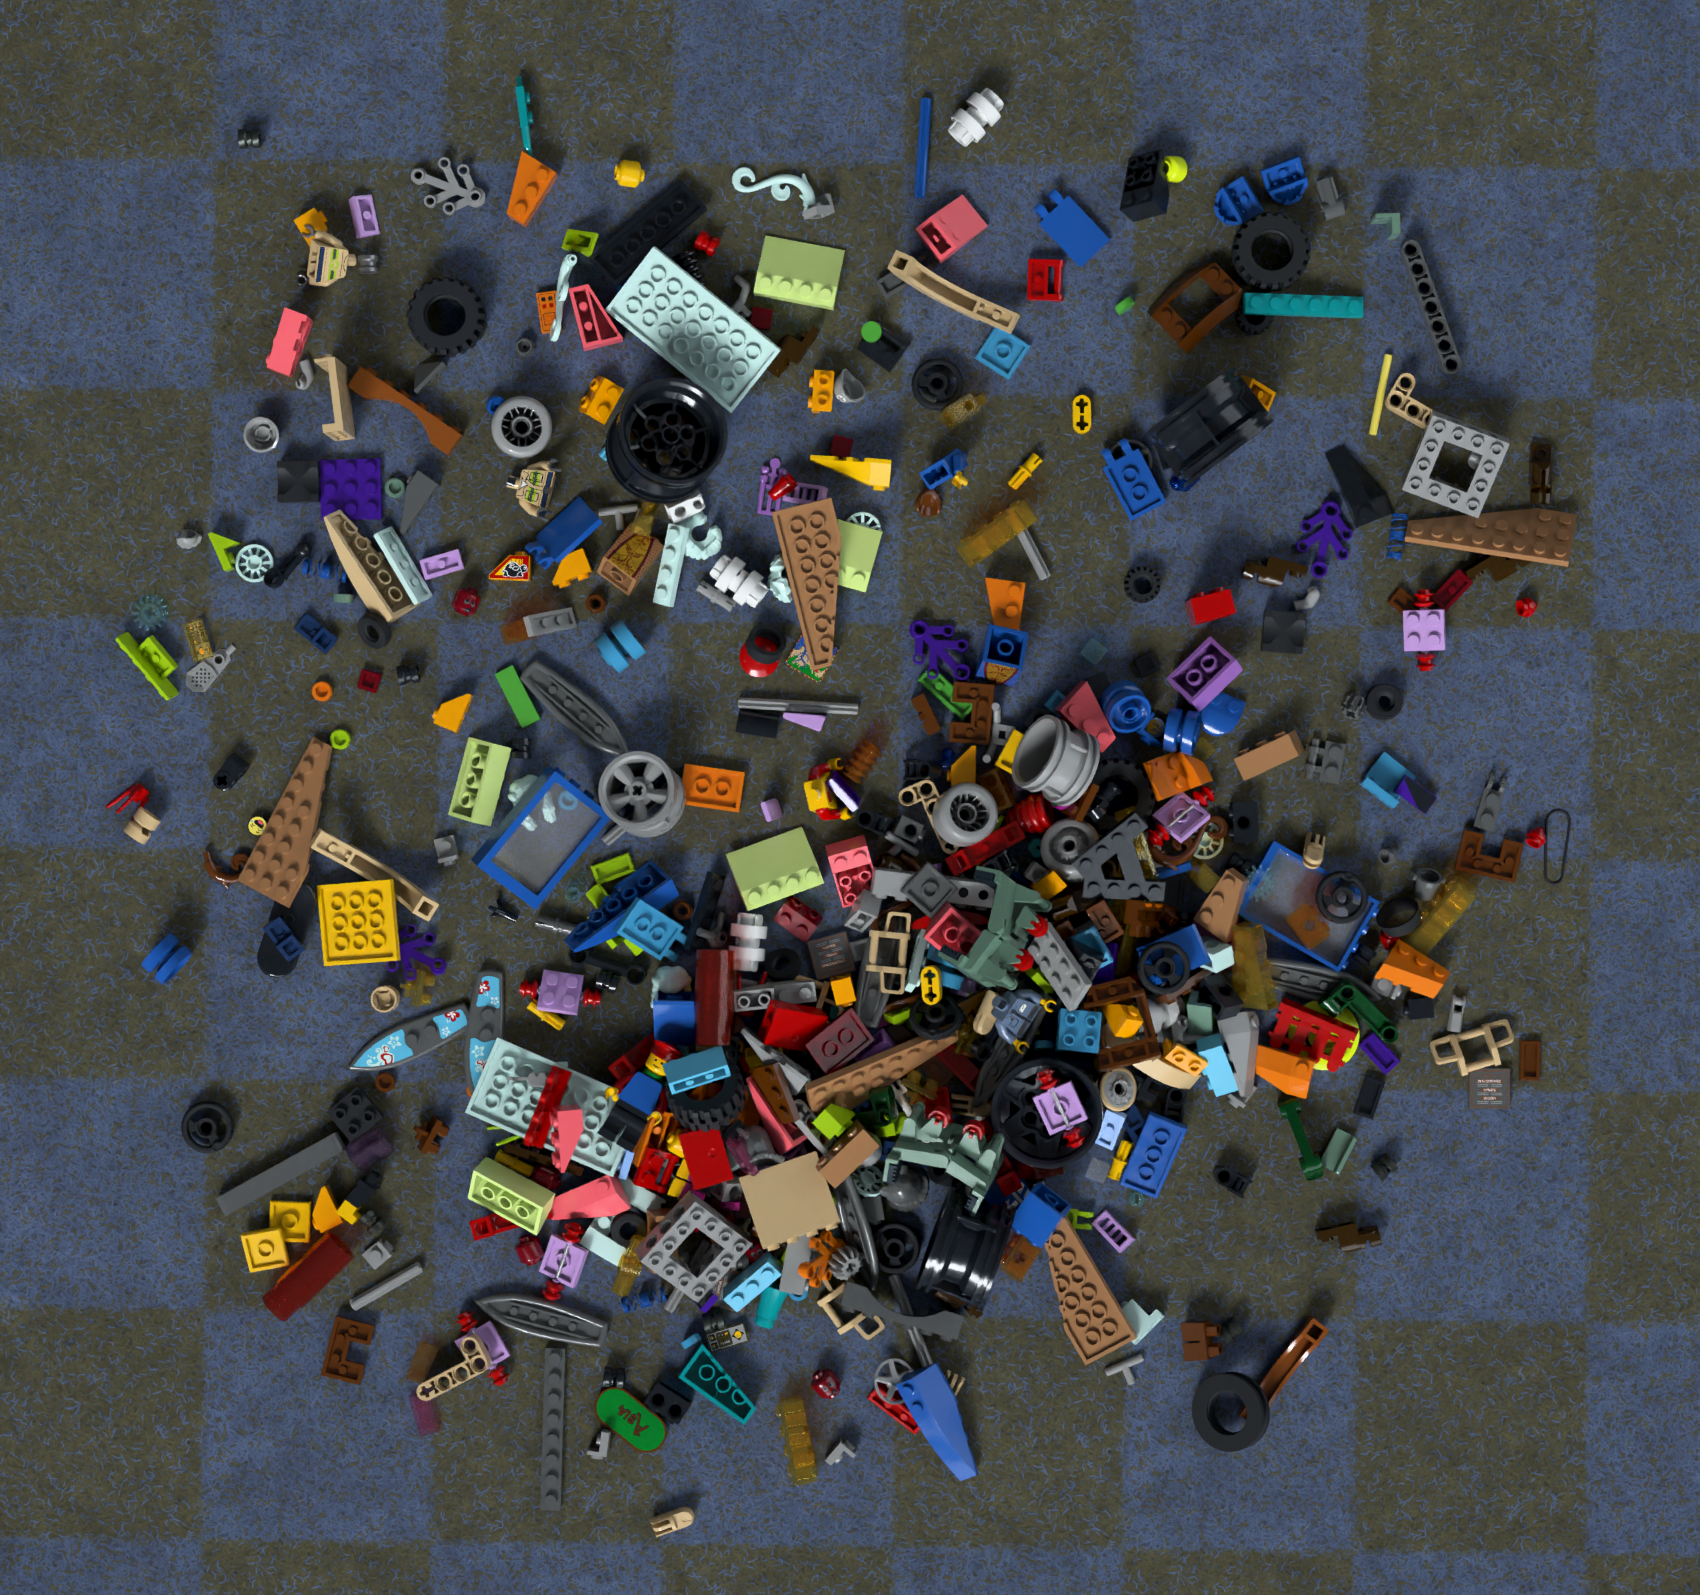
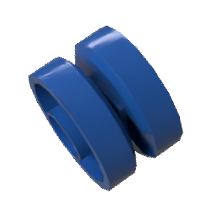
[1100,680,1151,733]
[1163,707,1200,755]
[141,933,193,985]

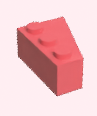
[568,284,624,351]
[266,308,314,378]
[1054,681,1116,753]

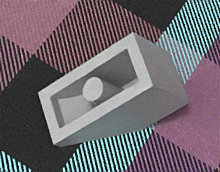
[844,889,882,932]

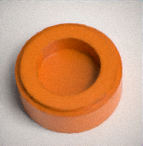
[312,681,333,701]

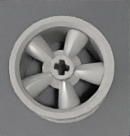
[1012,715,1100,807]
[598,751,686,837]

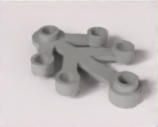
[411,157,486,215]

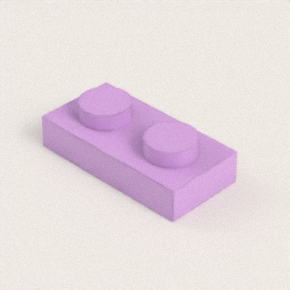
[419,549,465,580]

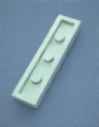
[653,523,690,607]
[374,526,433,605]

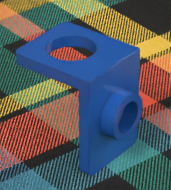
[1135,712,1162,748]

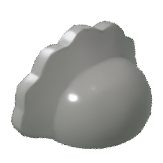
[176,529,202,549]

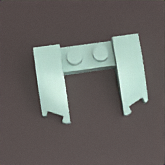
[579,1176,666,1269]

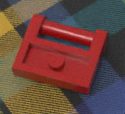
[1027,259,1065,302]
[632,1145,680,1194]

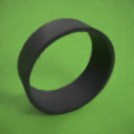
[1376,897,1422,937]

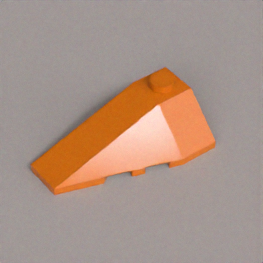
[1255,1044,1316,1099]

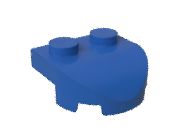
[1260,155,1308,205]
[1214,176,1264,225]
[1200,692,1246,736]

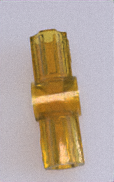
[611,1235,645,1297]

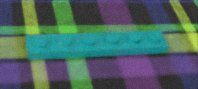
[1243,293,1364,318]

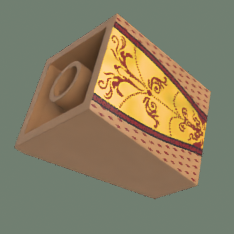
[597,522,664,596]

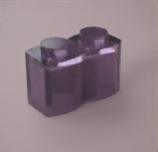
[345,1127,395,1171]

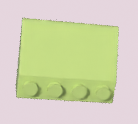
[754,236,845,310]
[837,519,883,592]
[726,827,824,911]

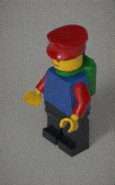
[597,1039,683,1153]

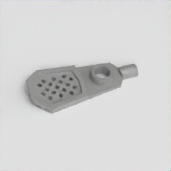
[186,644,236,692]

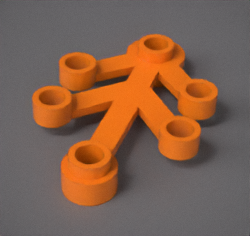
[798,1230,847,1288]

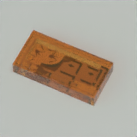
[406,1340,439,1384]

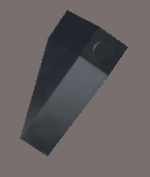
[1325,446,1394,528]
[1050,936,1105,1018]

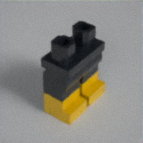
[336,1170,383,1224]

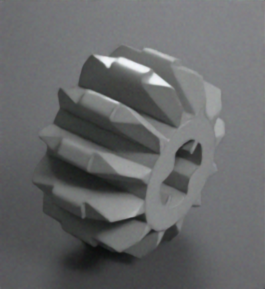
[828,1245,863,1281]

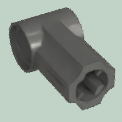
[1315,177,1345,221]

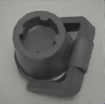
[1409,868,1446,901]

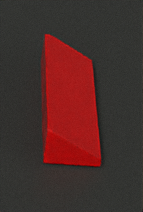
[867,1382,920,1435]

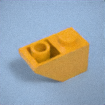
[552,548,593,588]

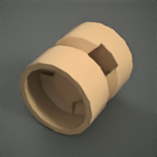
[123,807,161,845]
[371,985,400,1012]

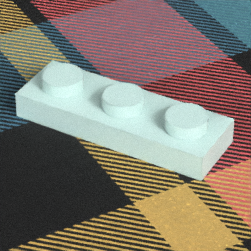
[904,929,930,992]

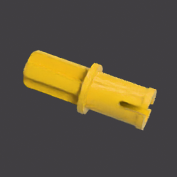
[1008,453,1043,490]
[527,998,565,1030]
[1107,1140,1132,1181]
[494,1149,534,1177]

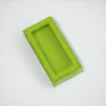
[590,852,636,884]

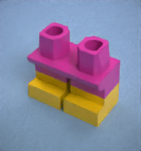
[667,1158,710,1200]

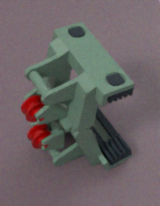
[937,866,1052,990]
[883,1102,1006,1217]

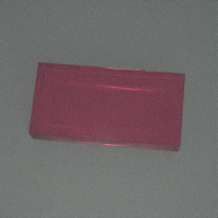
[725,1137,759,1176]
[409,1391,440,1437]

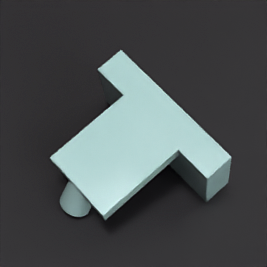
[1121,1299,1165,1345]

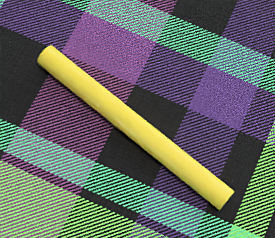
[1369,354,1392,435]

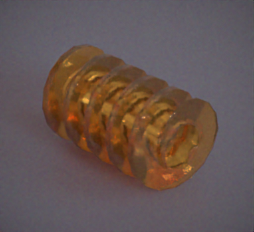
[841,739,883,785]

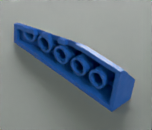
[564,860,679,952]
[895,1362,978,1481]

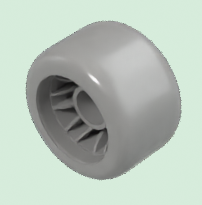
[491,396,552,458]
[932,782,998,847]
[1040,818,1103,884]

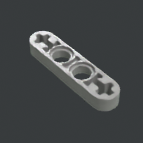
[794,1099,837,1155]

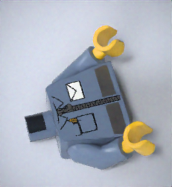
[992,989,1056,1054]

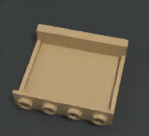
[314,354,356,441]
[739,1151,841,1251]

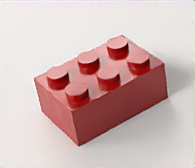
[1185,587,1236,626]

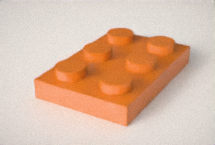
[682,764,745,812]

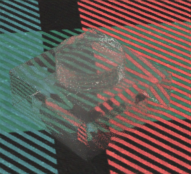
[1084,1157,1111,1184]

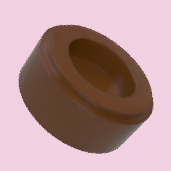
[375,1072,396,1092]

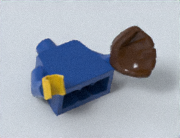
[914,448,968,517]

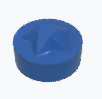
[486,395,505,415]

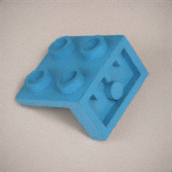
[1359,752,1416,809]
[1055,1008,1102,1053]

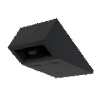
[1120,149,1169,222]

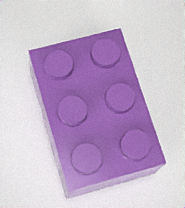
[1166,636,1243,712]

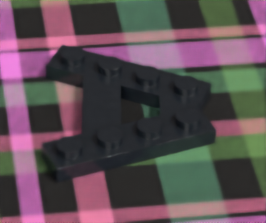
[1071,810,1166,901]

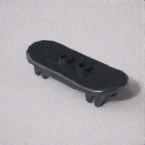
[257,882,317,978]

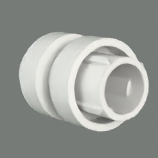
[948,88,1004,147]
[709,555,769,608]
[728,912,767,972]
[1131,993,1185,1037]

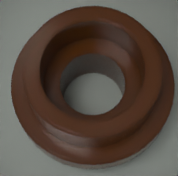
[586,593,606,613]
[672,900,693,921]

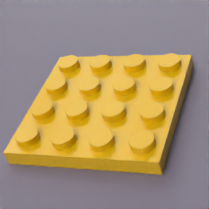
[317,879,401,966]

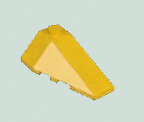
[810,455,891,491]

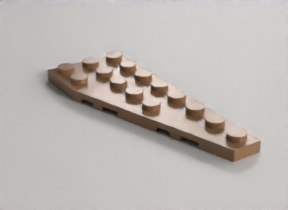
[772,497,842,670]
[1405,508,1577,567]
[238,737,332,908]
[805,1022,958,1117]
[1045,1216,1138,1365]

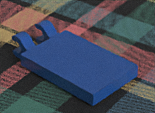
[1033,189,1110,268]
[1100,438,1166,521]
[525,496,603,570]

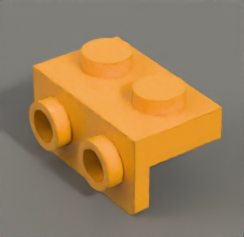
[808,370,834,413]
[578,375,624,425]
[1162,1038,1208,1077]

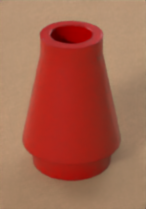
[768,473,798,501]

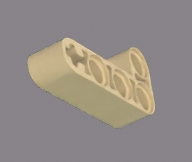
[1385,373,1432,429]
[899,780,959,854]
[416,1334,492,1401]

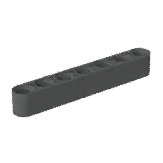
[1399,240,1461,375]
[215,1131,347,1216]

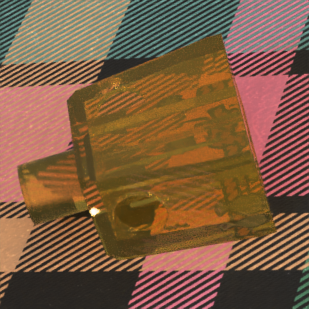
[939,392,987,433]

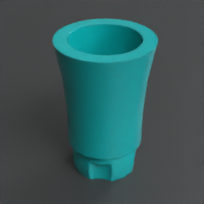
[754,1282,788,1329]

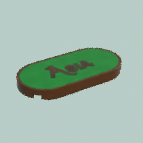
[594,1386,667,1453]

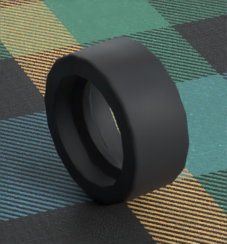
[746,624,786,664]

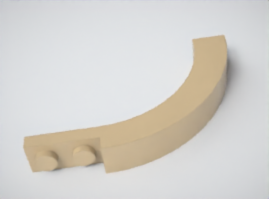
[887,250,1020,334]
[309,828,439,922]
[1078,1002,1201,1089]

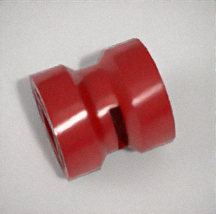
[693,230,721,257]

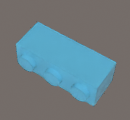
[1194,1033,1238,1097]
[662,1045,731,1095]
[723,1250,782,1312]

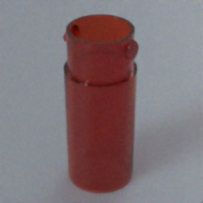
[694,950,735,1046]
[262,1230,355,1322]

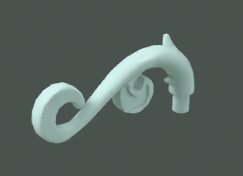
[732,167,815,211]
[550,254,577,342]

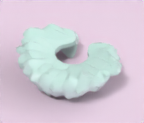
[677,511,723,560]
[767,553,792,603]

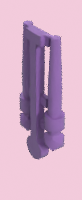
[757,458,787,516]

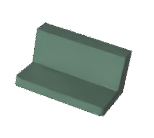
[1370,213,1401,240]
[1187,990,1213,1036]
[1320,1127,1357,1175]

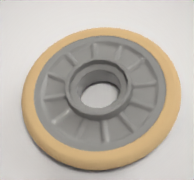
[1099,1067,1137,1111]

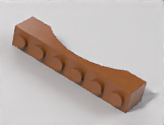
[347,366,463,456]
[1237,1315,1329,1420]

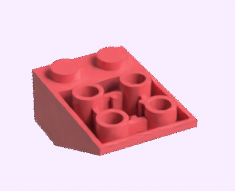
[915,194,988,264]
[825,835,873,908]
[549,1104,583,1173]

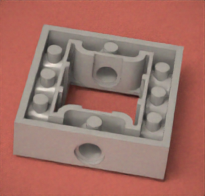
[1401,410,1510,518]
[635,1191,752,1303]

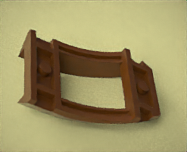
[1147,262,1243,354]
[1084,976,1161,1072]

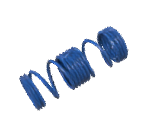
[1386,513,1408,559]
[302,558,348,583]
[621,1286,667,1313]

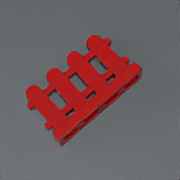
[1268,997,1359,1072]
[523,1065,573,1149]

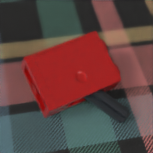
[757,999,828,1067]
[678,1119,746,1191]

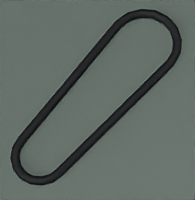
[1544,809,1571,885]

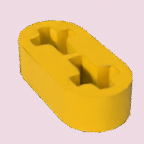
[1072,395,1091,434]
[921,965,942,1005]

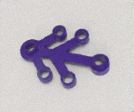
[1296,500,1353,578]
[909,620,970,681]
[386,924,446,981]

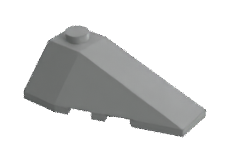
[1217,1011,1259,1097]
[741,1027,812,1096]

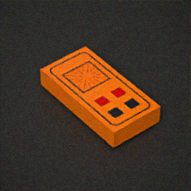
[536,290,562,334]

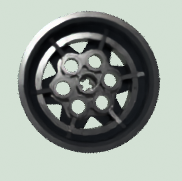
[1145,367,1274,488]
[605,377,728,504]
[991,1046,1106,1169]
[915,1184,1016,1312]

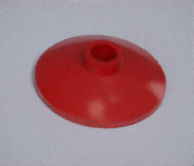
[739,637,780,677]

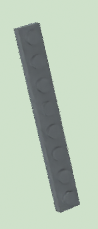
[540,1347,566,1511]

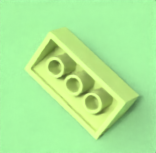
[448,737,511,827]
[468,1157,555,1235]

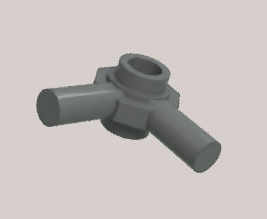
[696,912,727,949]

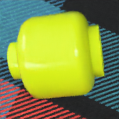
[1164,156,1187,183]

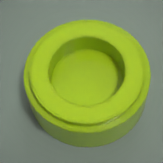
[330,729,351,750]

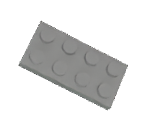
[1027,922,1092,1011]

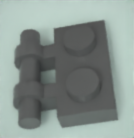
[1304,738,1346,784]

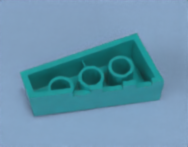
[678,1344,756,1425]

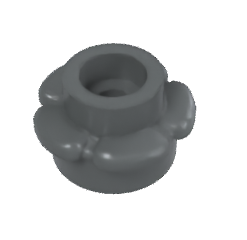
[515,337,535,357]
[1378,846,1397,865]

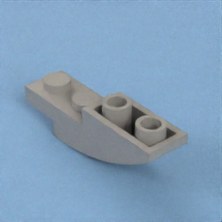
[733,980,817,1012]

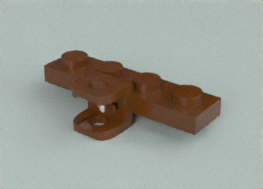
[1155,967,1222,1005]

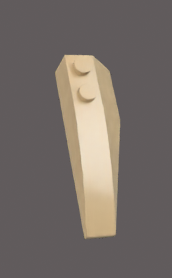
[324,510,421,624]

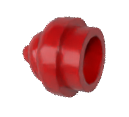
[1516,597,1538,617]
[1525,827,1546,849]
[1379,931,1400,950]

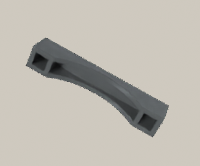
[839,1281,964,1342]

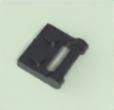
[857,320,911,373]

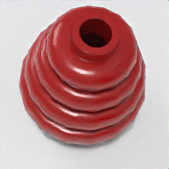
[1005,794,1054,833]

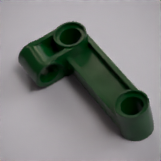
[1318,979,1399,1043]
[822,1085,899,1137]
[1277,1096,1324,1181]

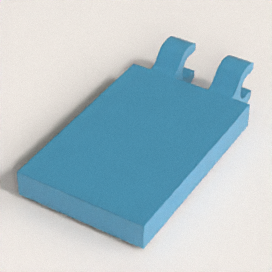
[614,897,687,962]

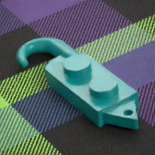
[515,76,533,156]

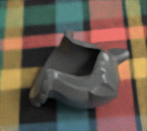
[735,1125,785,1168]
[878,1164,929,1212]

